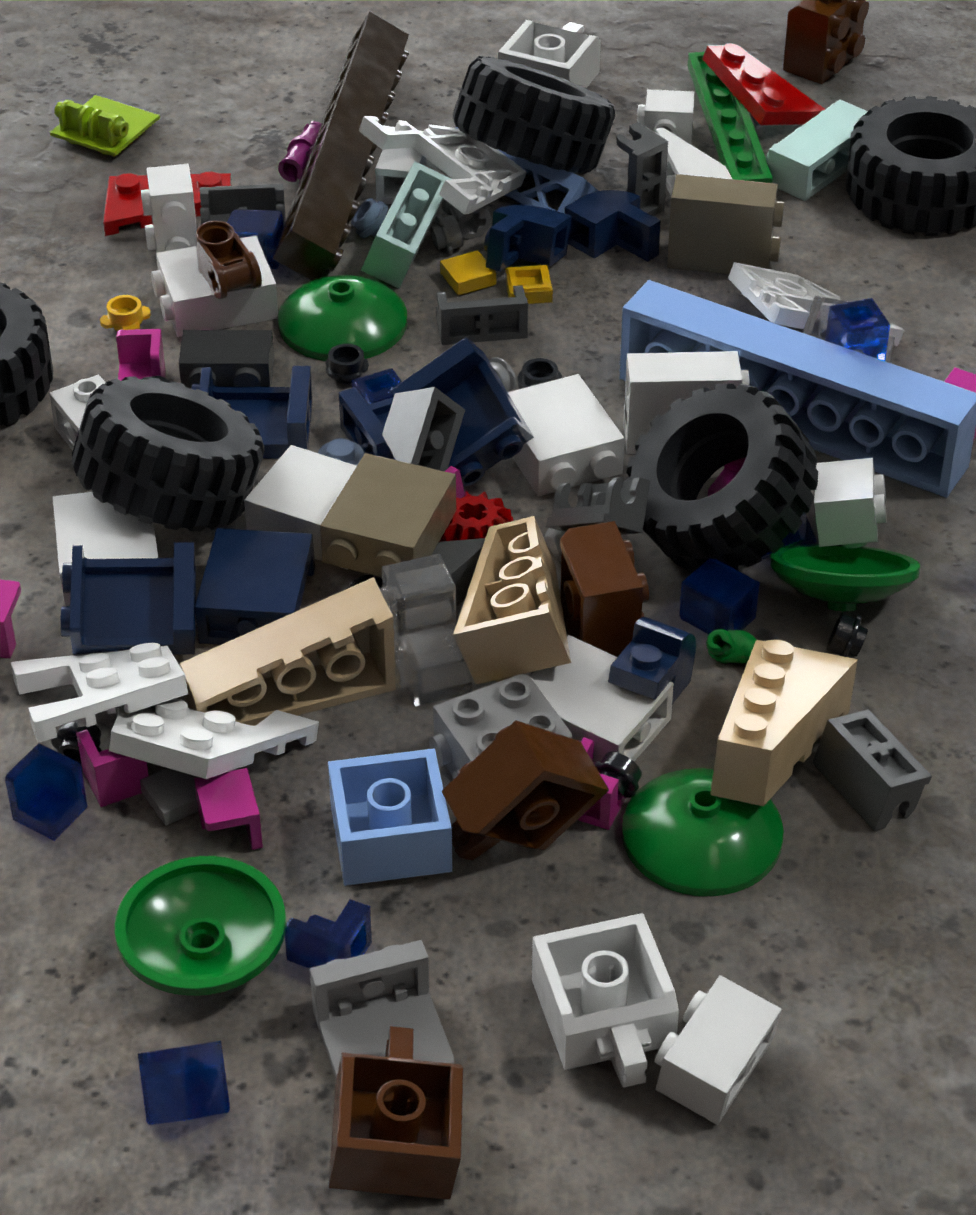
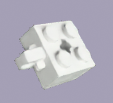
[498,20,600,88]
[532,913,679,1088]

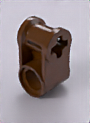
[195,221,262,299]

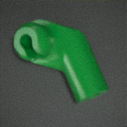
[706,629,758,664]

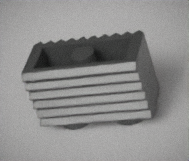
[179,330,274,389]

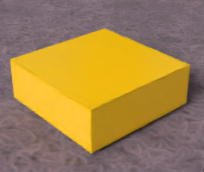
[440,250,496,295]
[505,265,553,304]

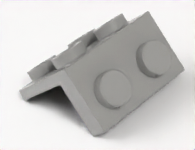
[429,674,572,779]
[309,940,454,1079]

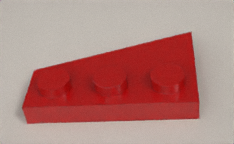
[702,43,825,125]
[103,171,232,236]

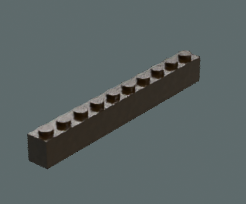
[272,12,409,281]

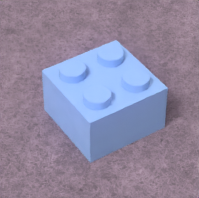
[328,748,452,886]

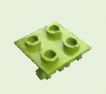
[50,95,160,157]

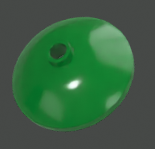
[278,275,407,361]
[771,544,920,611]
[622,768,784,897]
[115,856,286,996]

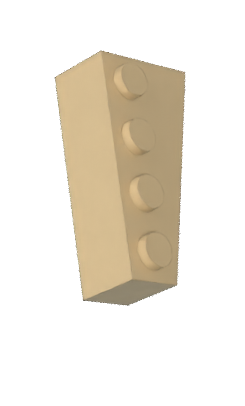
[453,516,571,684]
[180,577,396,726]
[710,640,858,806]

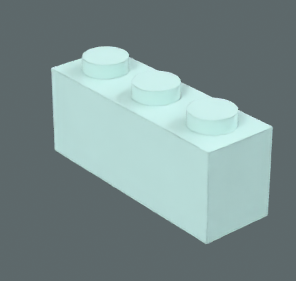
[766,99,867,201]
[361,161,452,289]

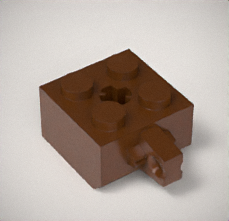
[783,0,869,84]
[560,521,649,657]
[441,720,609,861]
[328,1026,463,1200]

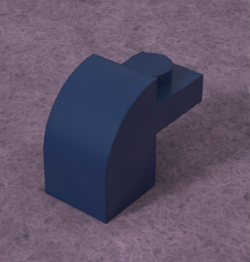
[565,190,661,262]
[484,205,572,272]
[608,617,696,704]

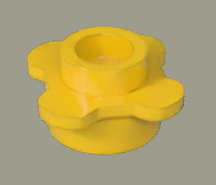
[100,295,151,332]

